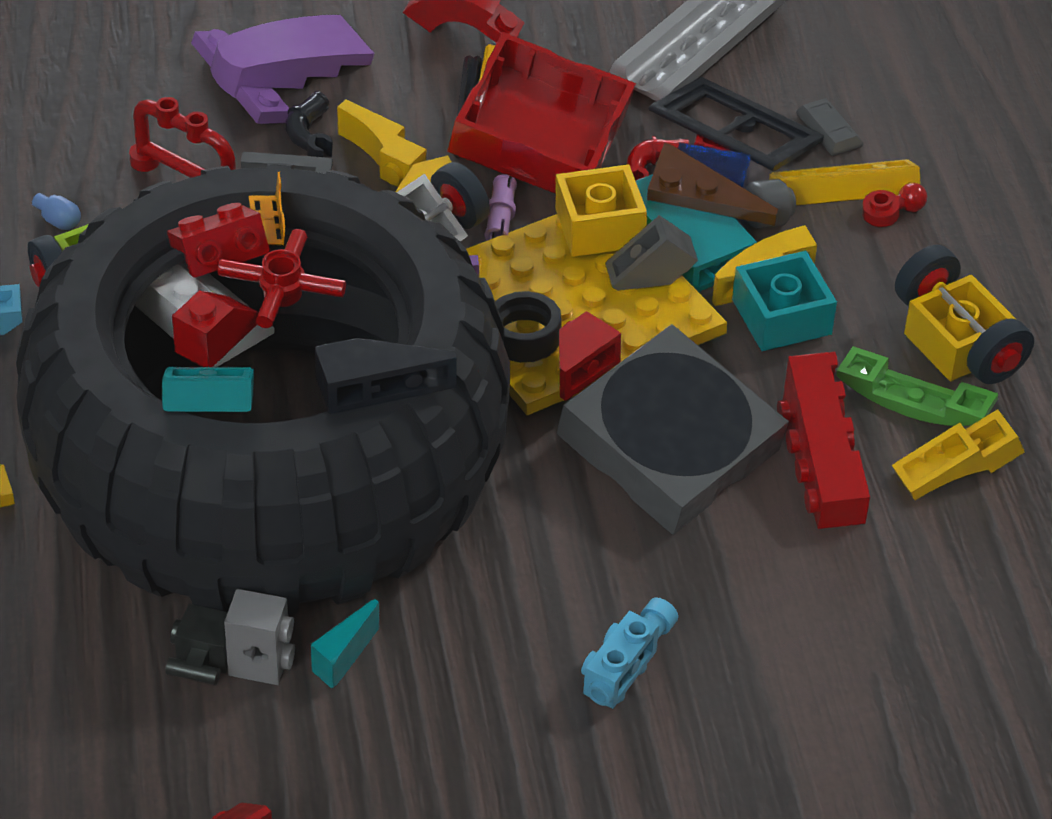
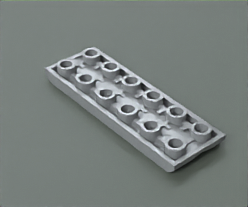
[609,0,785,101]

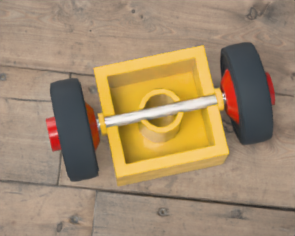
[895,245,1034,384]

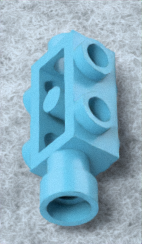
[581,598,678,709]

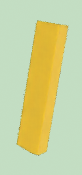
[769,159,920,205]

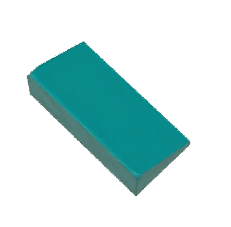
[162,367,254,412]

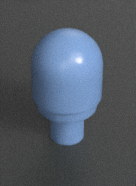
[32,193,81,230]

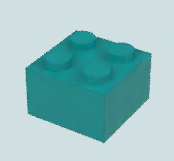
[732,251,837,351]

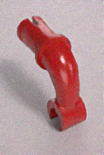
[626,136,689,181]

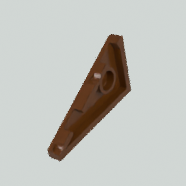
[647,143,778,226]

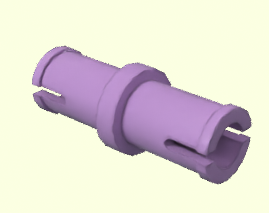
[484,174,517,240]

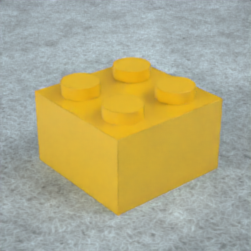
[555,164,647,257]

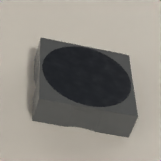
[557,324,789,535]

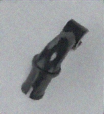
[286,91,333,157]

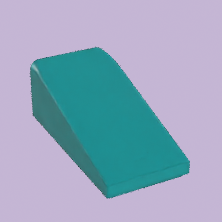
[311,599,379,688]

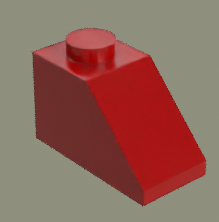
[172,290,259,367]
[559,311,621,401]

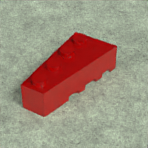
[777,352,870,529]

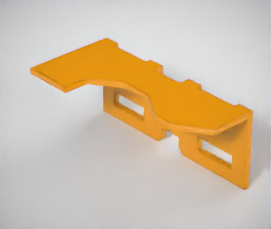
[249,172,285,245]

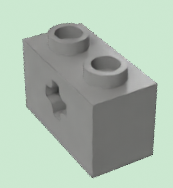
[224,589,295,685]

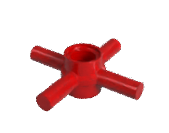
[218,229,346,329]

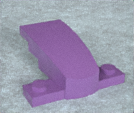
[191,15,375,124]

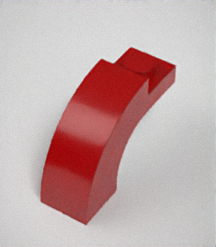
[403,0,525,43]

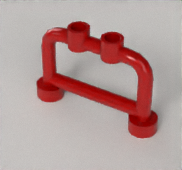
[129,97,236,178]

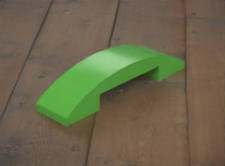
[836,346,998,426]

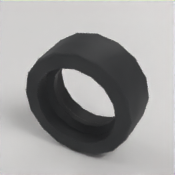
[495,291,561,363]

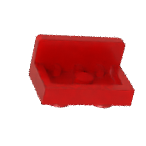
[167,203,270,278]

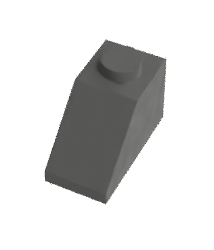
[605,215,698,291]

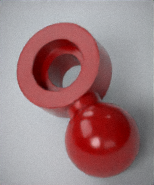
[863,183,928,227]

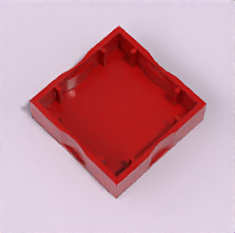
[447,32,636,194]

